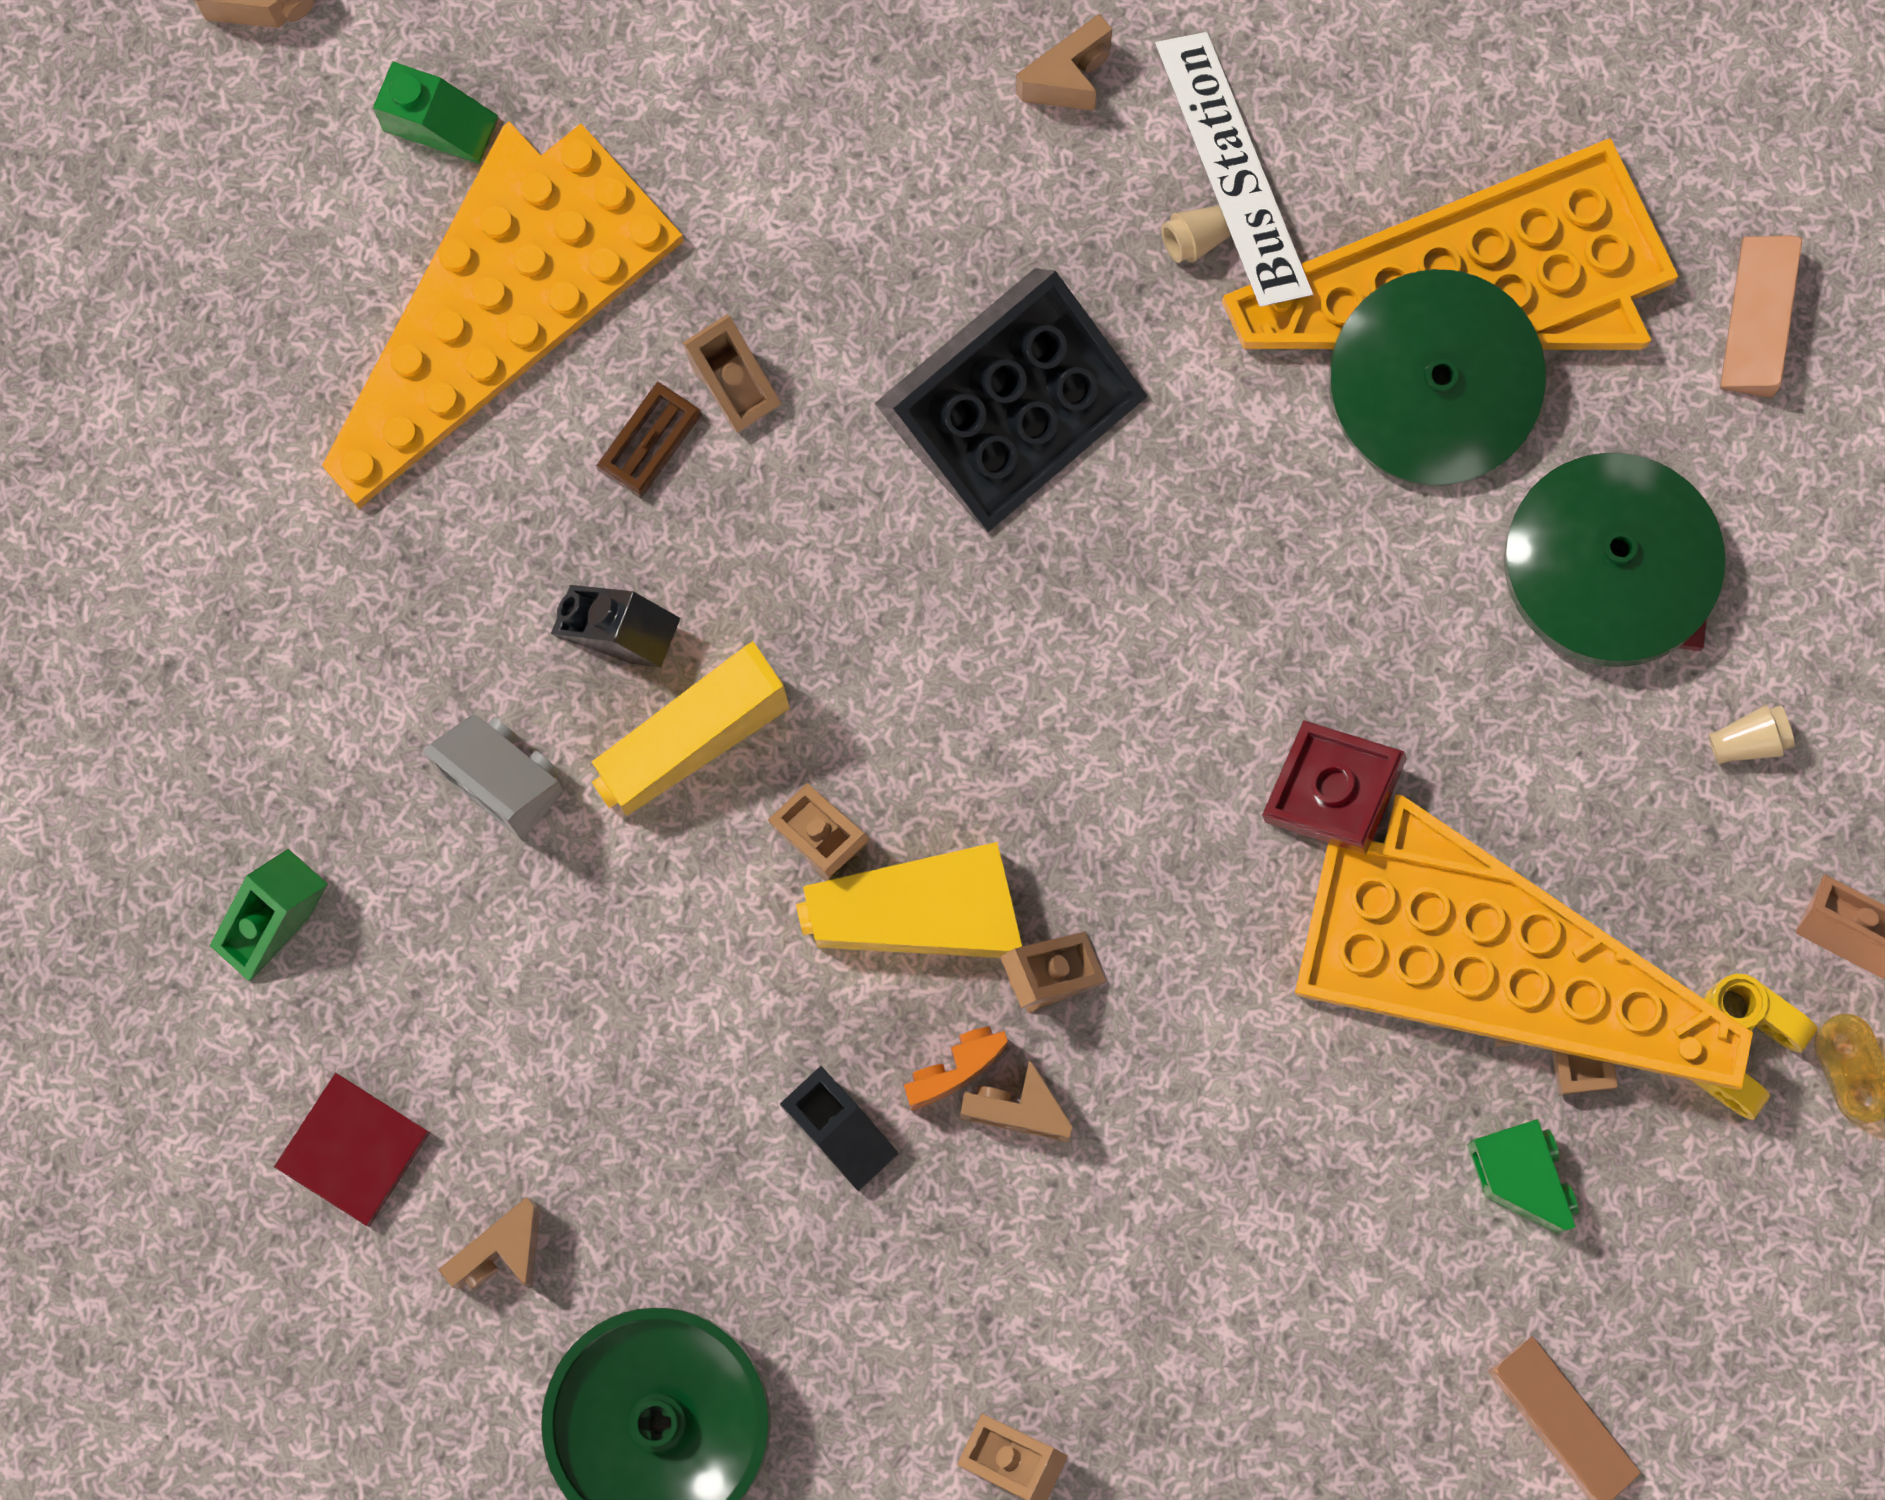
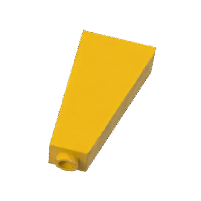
[591,641,790,816]
[796,842,1022,958]

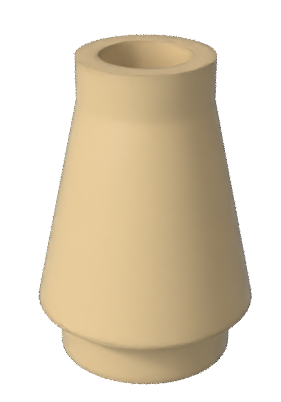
[1161,205,1231,263]
[1708,704,1795,765]

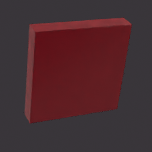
[1262,720,1407,855]
[274,1072,431,1227]

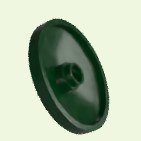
[1328,269,1546,486]
[1504,453,1726,667]
[541,1308,771,1500]

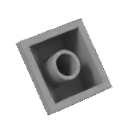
[423,713,564,840]

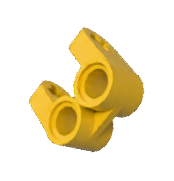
[1691,973,1818,1120]

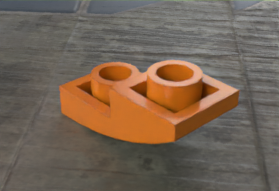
[904,1026,1008,1111]

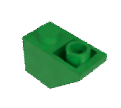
[1467,1119,1579,1234]

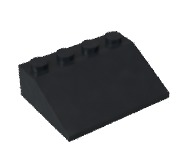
[875,268,1148,533]

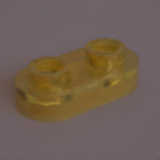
[1814,1014,1885,1124]

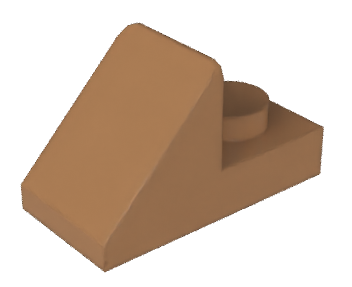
[1016,14,1112,111]
[682,314,782,433]
[768,783,870,881]
[1000,932,1106,1013]
[960,1061,1072,1143]
[438,1197,540,1290]
[957,1413,1068,1500]

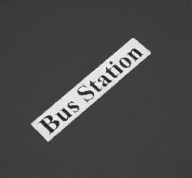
[1155,32,1313,307]

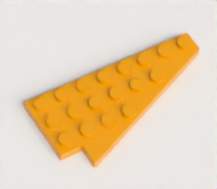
[322,121,684,509]
[1222,138,1679,350]
[1295,794,1753,1091]

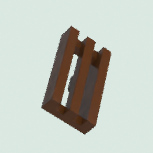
[596,381,702,499]

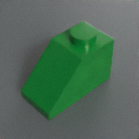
[373,61,499,164]
[209,849,328,981]

